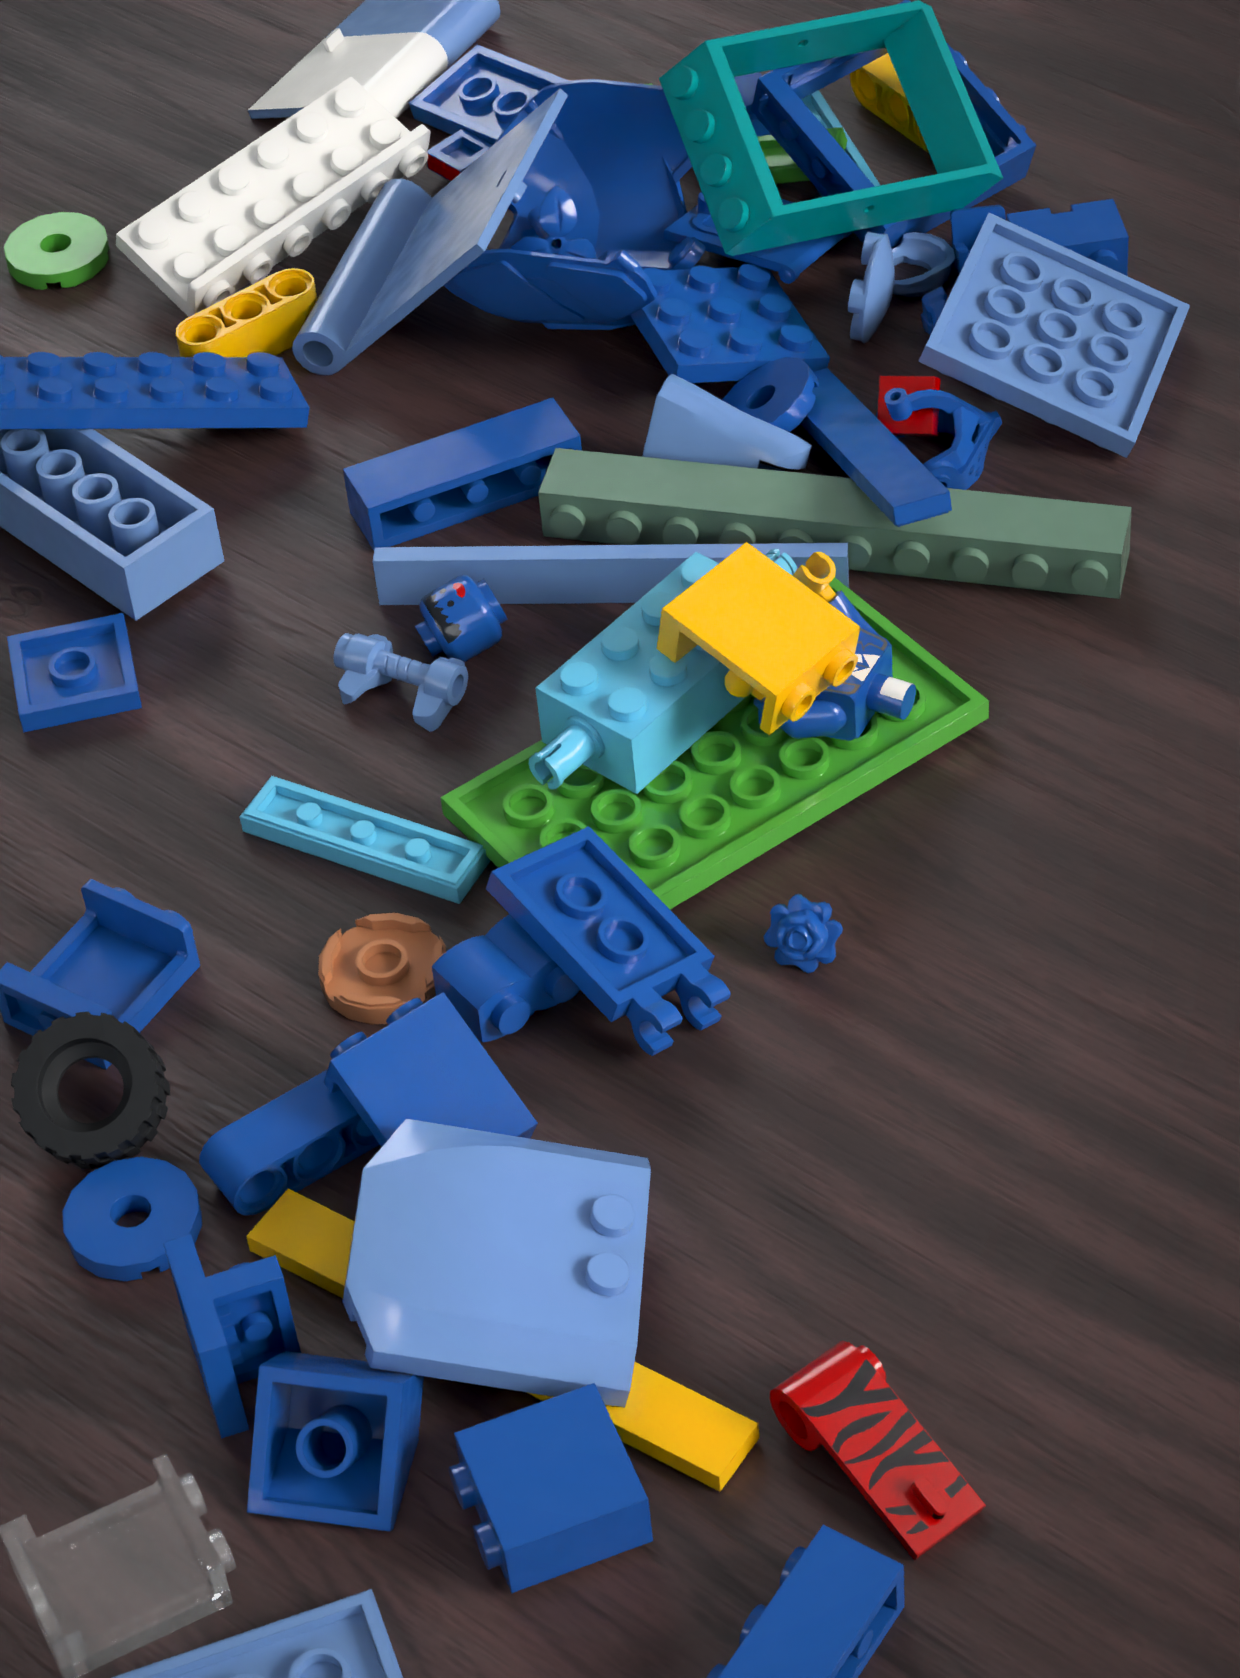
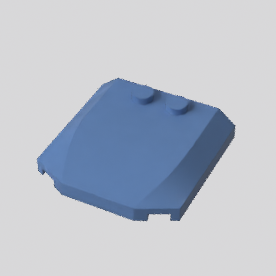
[343,1119,651,1408]

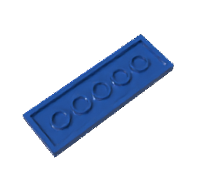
[0,352,310,429]

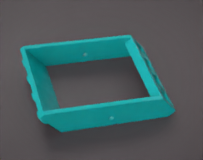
[659,0,1003,256]

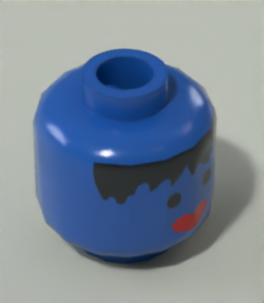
[415,575,508,663]

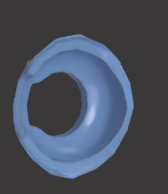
[892,232,955,298]

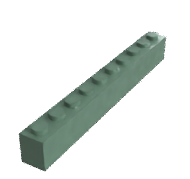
[538,448,1132,599]

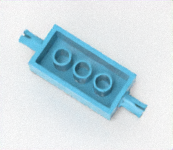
[528,549,797,794]

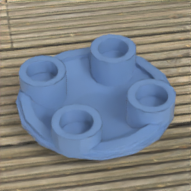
[848,232,895,343]

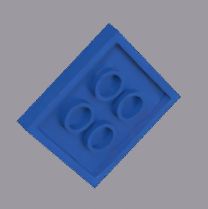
[630,264,830,383]

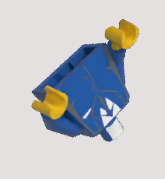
[725,552,916,741]

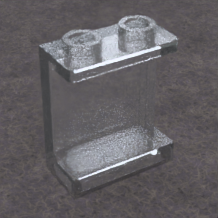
[0,1453,236,1678]

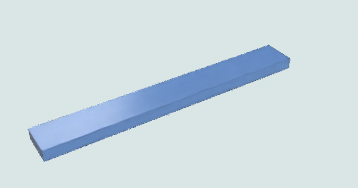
[373,543,849,605]

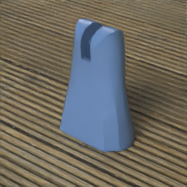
[642,374,812,471]

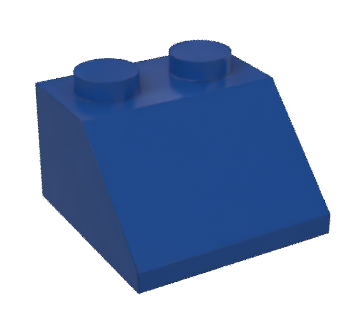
[247,1351,424,1531]

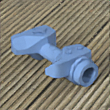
[334,633,468,732]

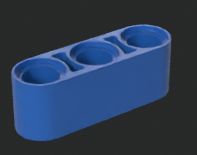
[199,1070,380,1216]

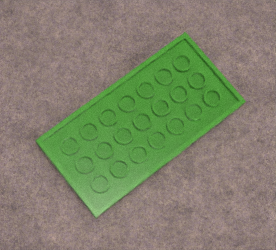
[441,577,989,909]

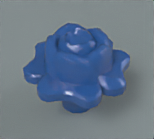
[763,894,843,974]

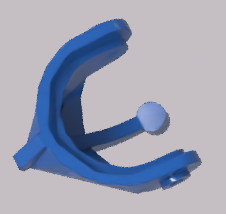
[875,388,1003,490]

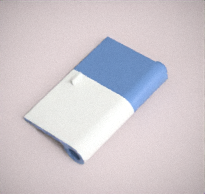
[248,0,501,119]

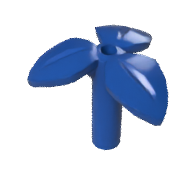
[509,185,596,259]

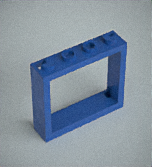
[751,0,1036,249]

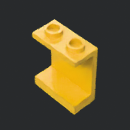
[657,542,860,735]

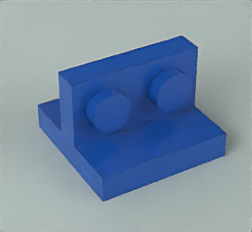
[163,1234,301,1439]

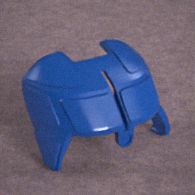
[443,79,706,330]

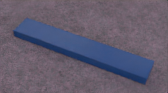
[800,368,952,527]

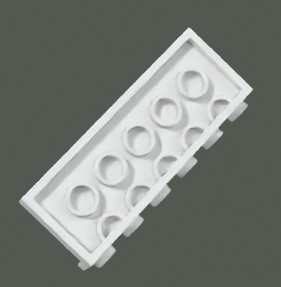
[116,77,431,317]

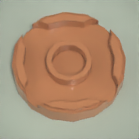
[318,913,447,1025]

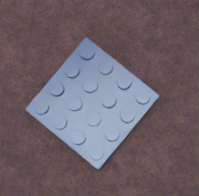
[918,213,1190,458]

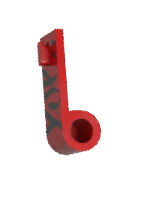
[769,1341,986,1561]

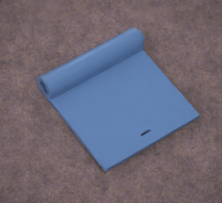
[292,88,568,375]

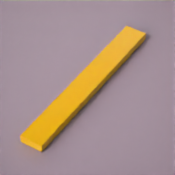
[246,1188,760,1492]

